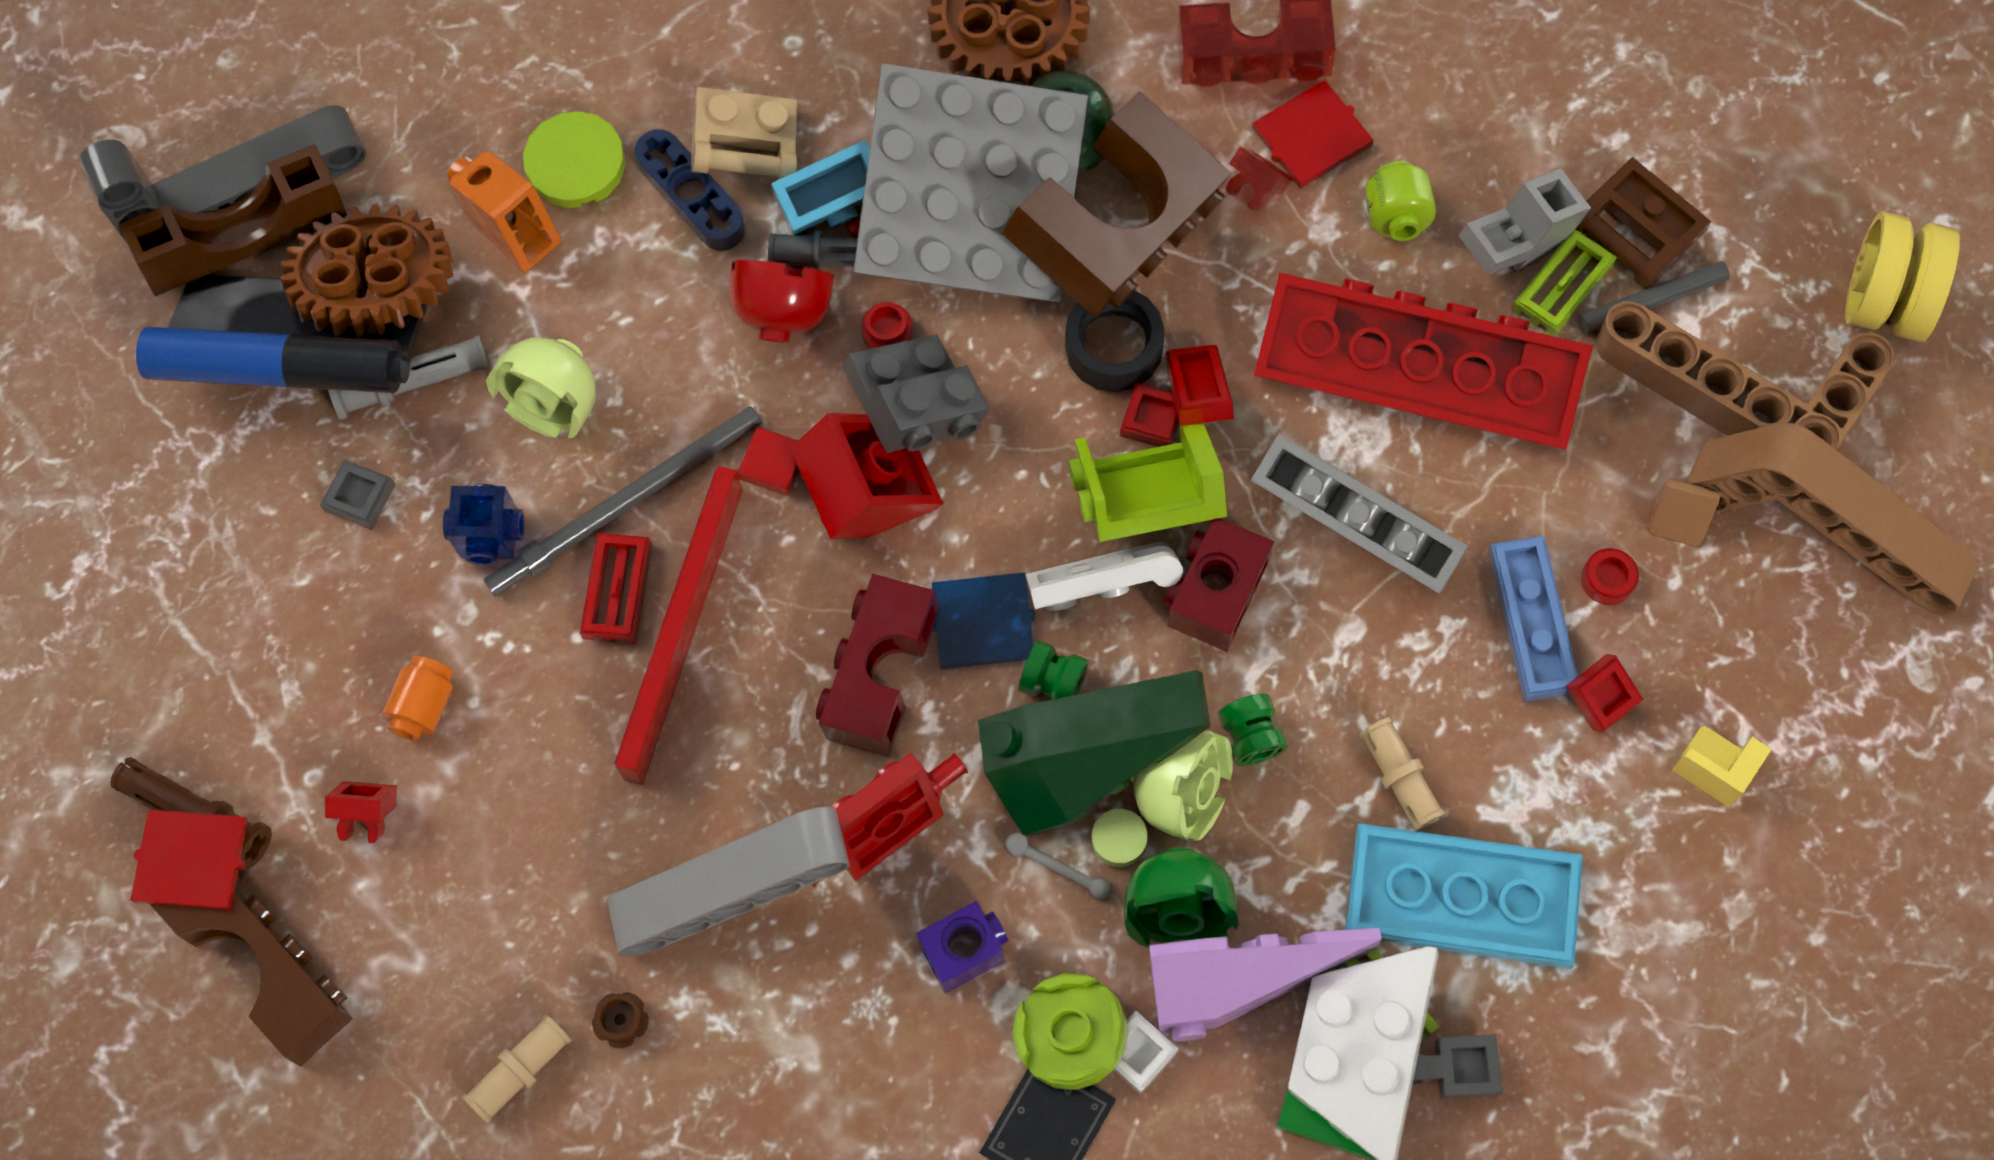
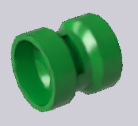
[1018,640,1089,699]
[1218,693,1288,766]

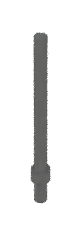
[483,406,762,597]

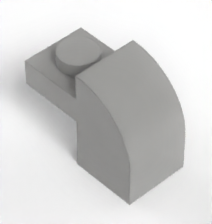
[1458,168,1591,276]

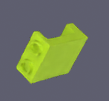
[1068,421,1227,542]

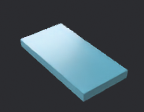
[1345,823,1583,969]

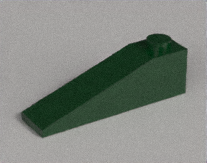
[978,670,1211,837]

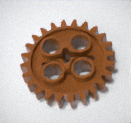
[928,0,1090,87]
[280,204,454,337]

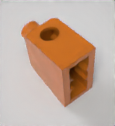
[447,151,562,274]

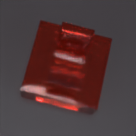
[1226,146,1293,211]

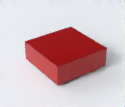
[1120,383,1179,447]
[737,427,799,496]
[1565,654,1644,732]

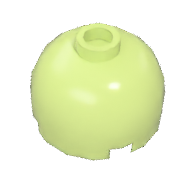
[486,337,596,438]
[1130,730,1233,841]

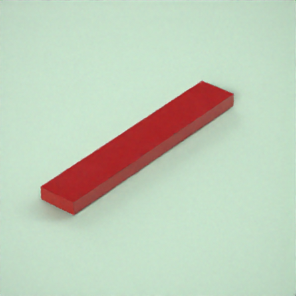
[614,466,743,785]

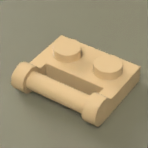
[691,87,797,180]

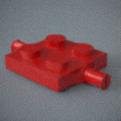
[812,753,968,887]

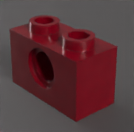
[1163,518,1274,652]

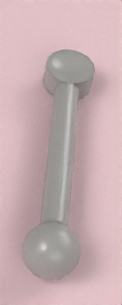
[1006,833,1112,900]

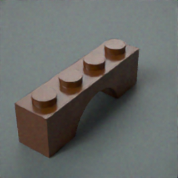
[119,144,347,296]
[150,875,353,1066]

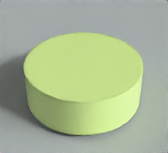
[1092,809,1148,868]

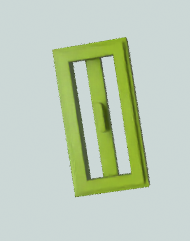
[1511,229,1617,337]

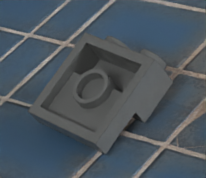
[842,334,990,453]

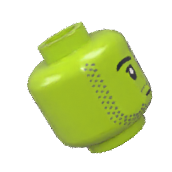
[1365,161,1436,241]

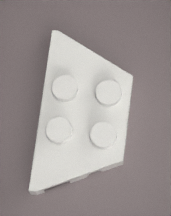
[1288,946,1438,1160]

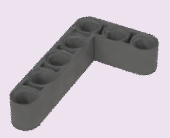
[79,106,367,243]

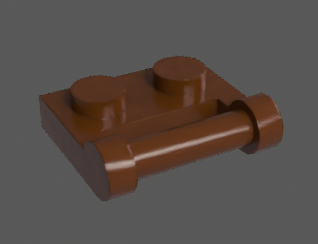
[1576,157,1712,289]

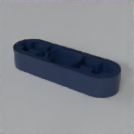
[635,129,745,251]

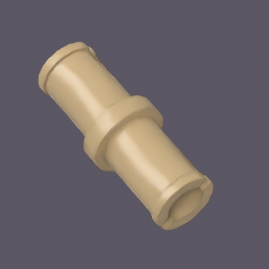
[1359,717,1446,831]
[462,1014,572,1124]

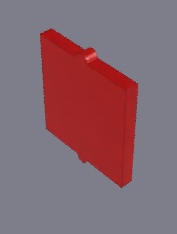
[1252,80,1374,189]
[130,809,248,910]

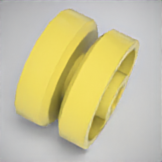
[1845,211,1960,342]

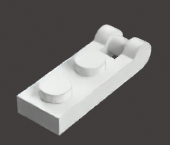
[1025,542,1183,611]

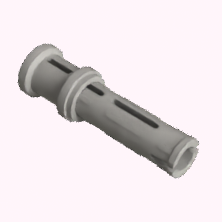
[328,335,490,420]

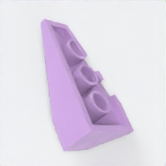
[1149,928,1381,1042]

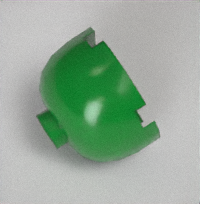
[1124,847,1239,948]

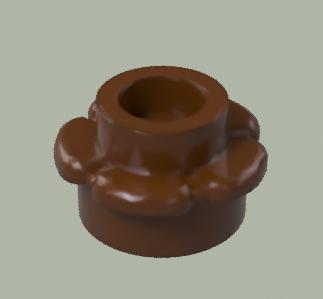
[592,992,649,1049]

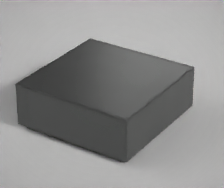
[320,460,395,530]

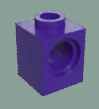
[916,901,1008,994]

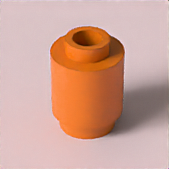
[382,655,454,741]

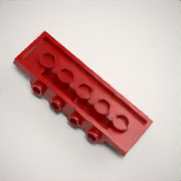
[1254,272,1593,450]

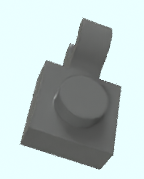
[1412,1035,1503,1099]

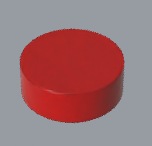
[1581,548,1639,605]

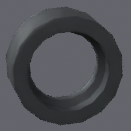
[1065,291,1165,392]

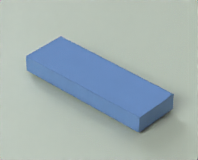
[1488,536,1578,702]

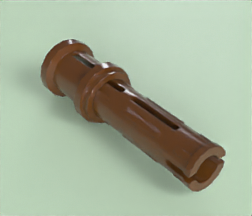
[110,757,272,870]

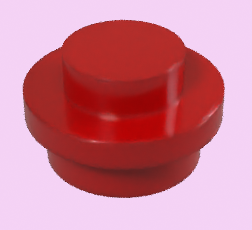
[861,302,913,349]

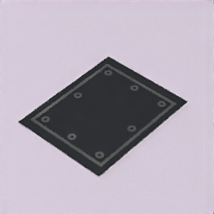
[979,1069,1116,1160]

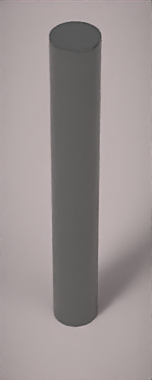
[1578,261,1729,334]

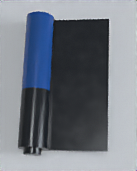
[136,275,428,393]

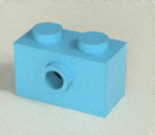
[771,139,870,235]

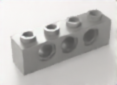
[1251,434,1469,594]

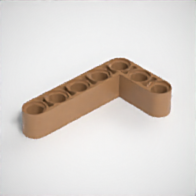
[1596,302,1895,450]
[1686,422,1979,615]

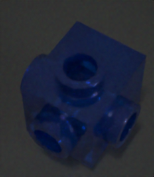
[443,484,525,565]

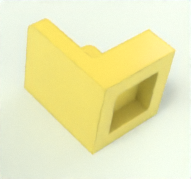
[1672,726,1772,808]

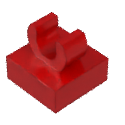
[325,781,397,843]

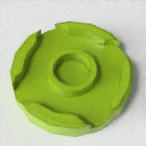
[523,111,626,209]
[1013,973,1129,1090]

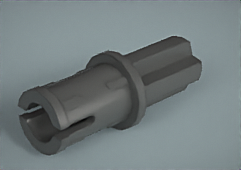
[768,231,858,271]

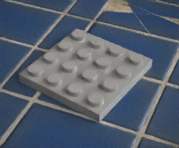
[853,63,1088,303]

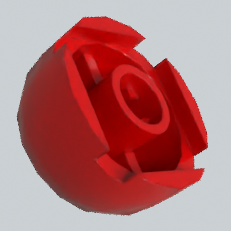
[729,259,834,343]

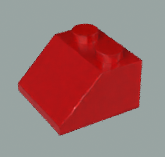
[790,413,944,539]

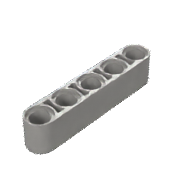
[606,807,850,957]

